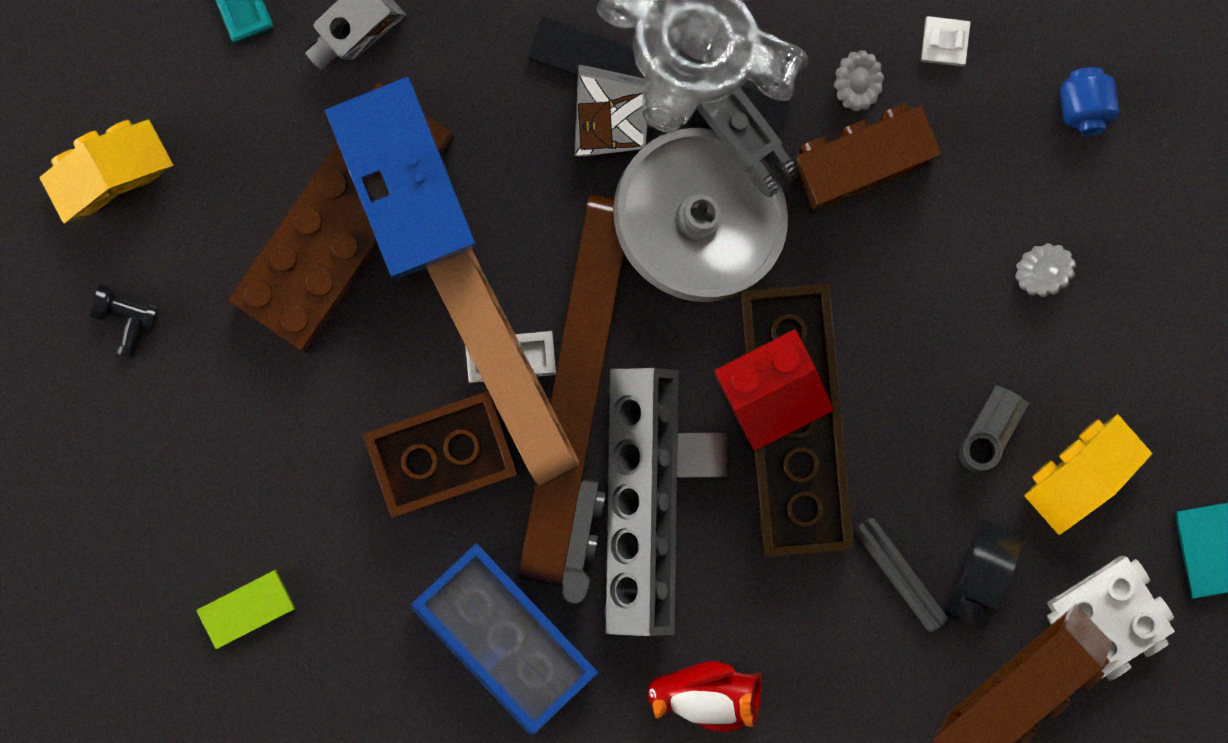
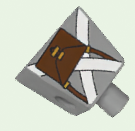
[304,0,407,70]
[574,65,674,156]

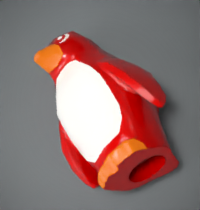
[647,661,763,732]

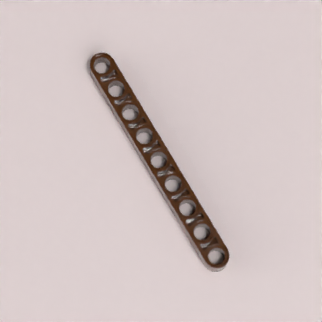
[518,194,624,586]

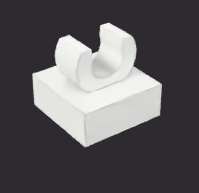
[920,16,970,67]

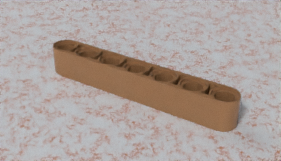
[427,250,580,486]

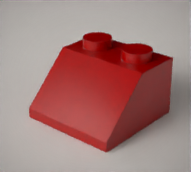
[714,329,834,451]

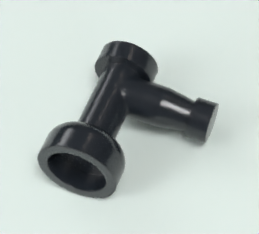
[90,284,158,358]

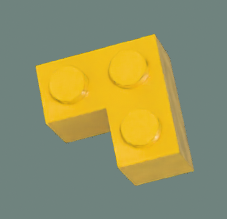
[39,119,173,224]
[1024,414,1153,535]

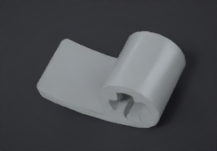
[677,433,728,478]

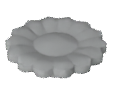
[834,50,884,111]
[1015,243,1076,297]

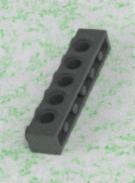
[604,368,679,636]

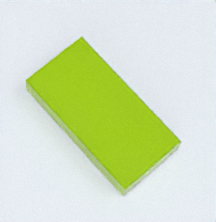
[196,570,296,649]

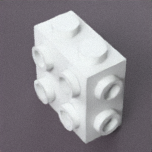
[1047,556,1175,681]

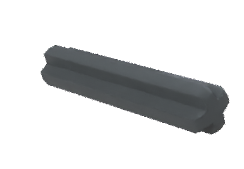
[855,518,948,632]

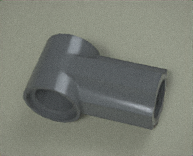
[958,385,1029,473]

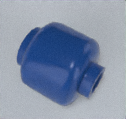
[1060,67,1120,136]

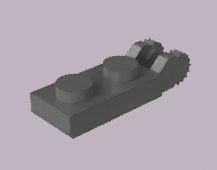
[692,75,799,198]
[561,479,606,604]

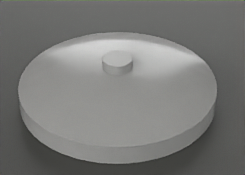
[613,128,788,302]

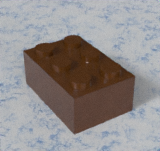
[794,102,942,213]
[363,391,519,518]

